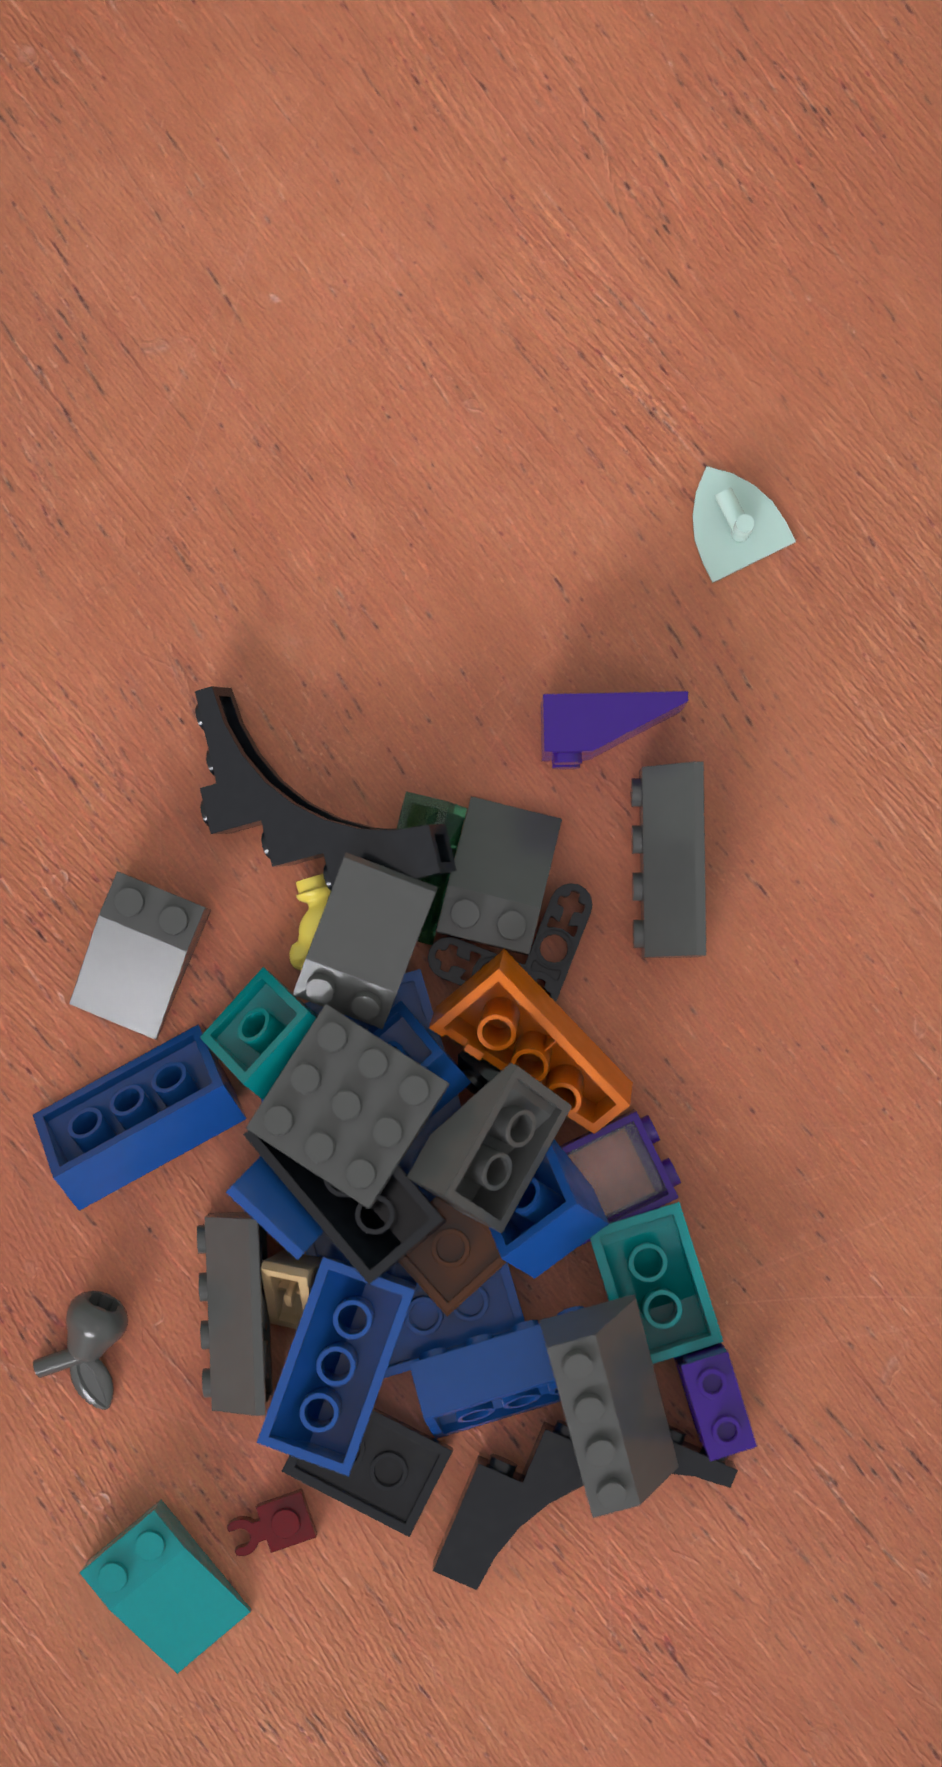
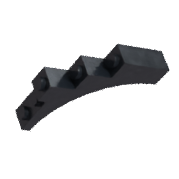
[195,686,457,891]
[433,1420,738,1590]

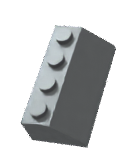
[631,762,706,958]
[197,1212,273,1416]
[539,1294,679,1518]

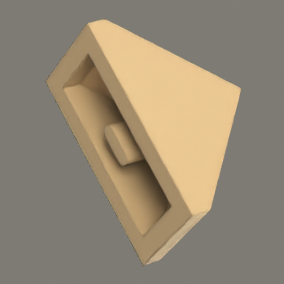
[260,1250,322,1329]

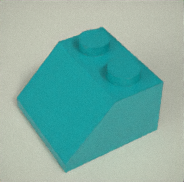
[200,967,318,1100]

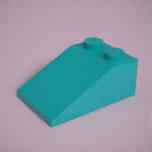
[590,1202,724,1364]
[80,1499,252,1674]

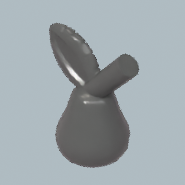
[33,1291,128,1410]

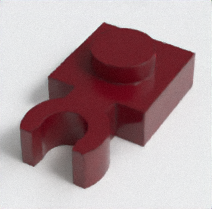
[227,1488,317,1556]

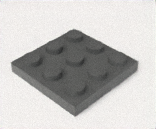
[246,1004,450,1209]

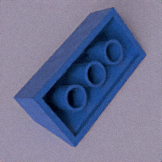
[33,1024,247,1211]
[257,1256,417,1476]
[409,1306,584,1439]

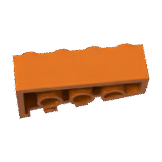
[429,949,633,1134]

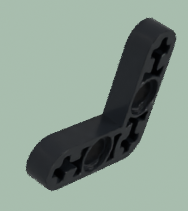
[428,883,592,1002]

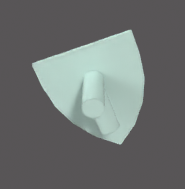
[692,466,796,583]

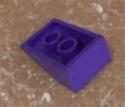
[541,691,688,769]

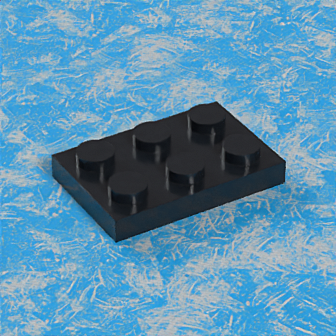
[281,1407,453,1537]

